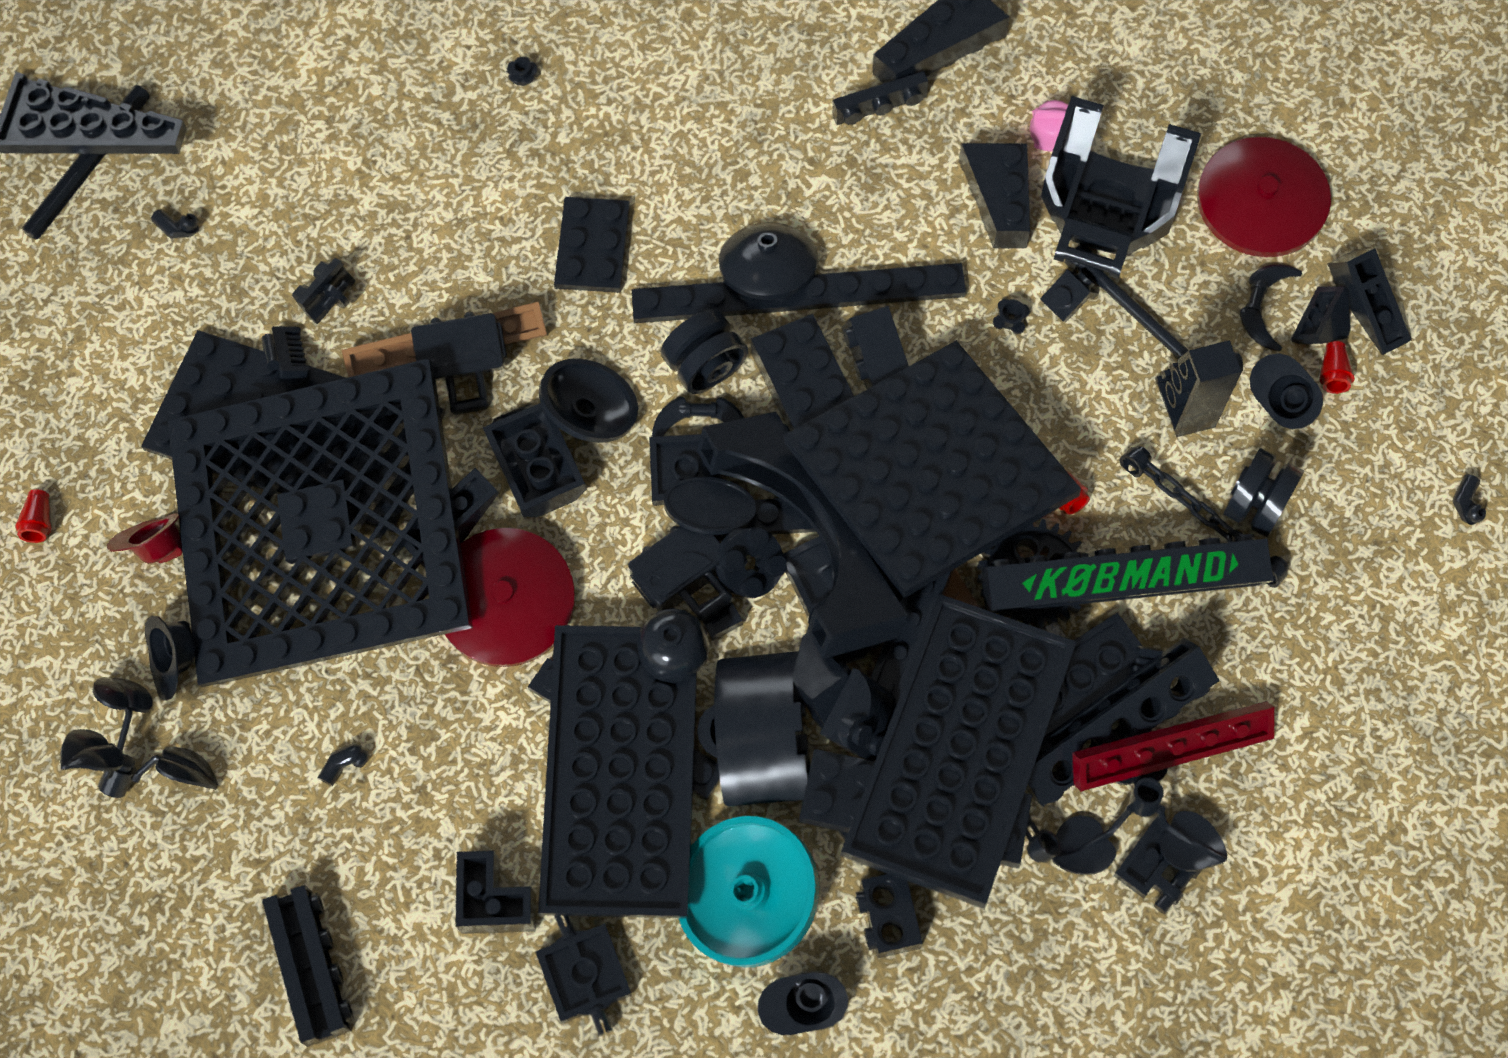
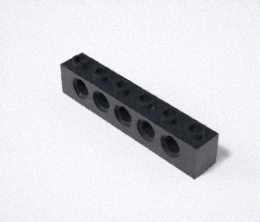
[1026,638,1220,807]

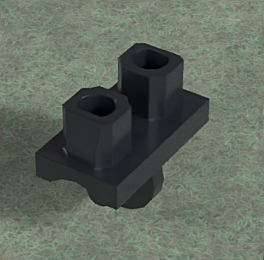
[292,258,356,324]

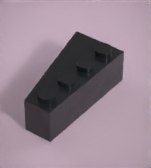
[1155,340,1243,437]

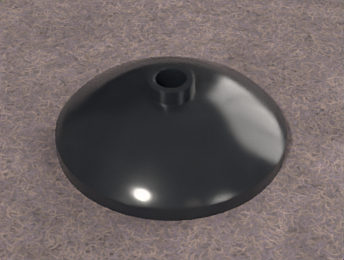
[719,222,818,300]
[539,358,638,443]

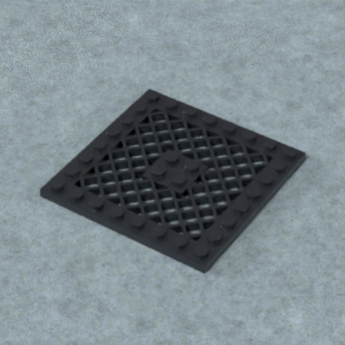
[168,358,473,687]

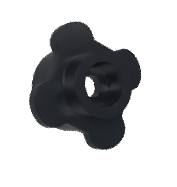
[993,299,1030,334]

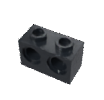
[855,874,923,959]

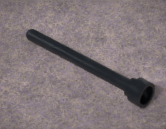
[1064,243,1189,359]

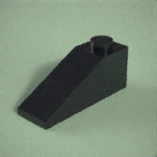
[1327,248,1412,355]
[404,468,499,568]

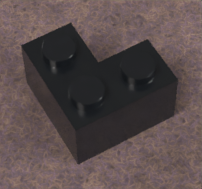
[455,850,536,934]

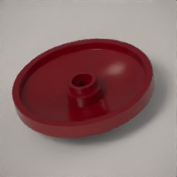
[1197,137,1331,257]
[444,528,575,667]

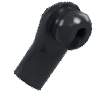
[151,209,199,239]
[1453,474,1486,525]
[317,743,369,786]

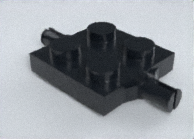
[535,916,632,1037]

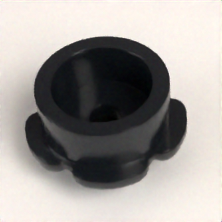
[506,57,538,86]

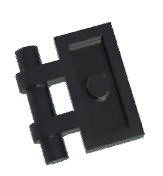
[1113,816,1202,914]

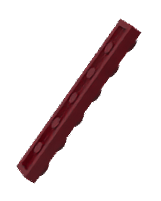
[1072,701,1274,791]

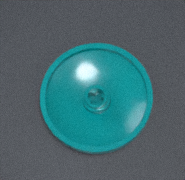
[678,816,820,968]

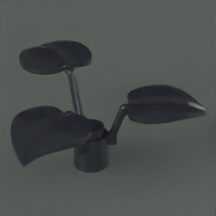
[60,677,218,798]
[1052,768,1228,875]

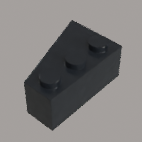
[959,143,1030,249]
[842,306,909,390]

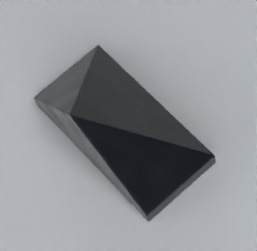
[1290,286,1351,344]

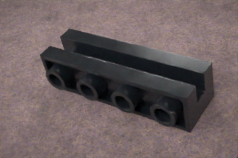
[262,885,354,1047]

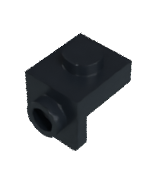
[1040,269,1098,322]

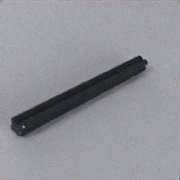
[22,84,150,240]

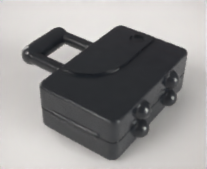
[411,312,508,415]
[628,526,733,621]

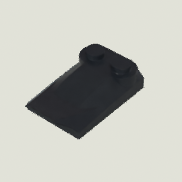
[483,403,587,518]

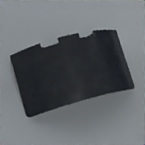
[714,651,811,807]

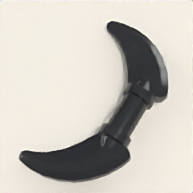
[1239,264,1302,351]
[652,397,744,437]

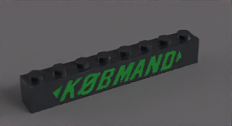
[980,534,1274,613]

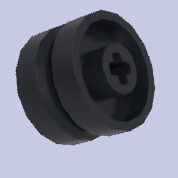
[660,309,748,394]
[1223,448,1304,538]

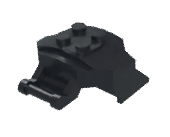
[1041,96,1202,279]

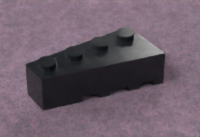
[872,0,1010,84]

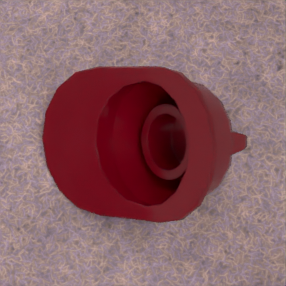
[107,513,183,564]

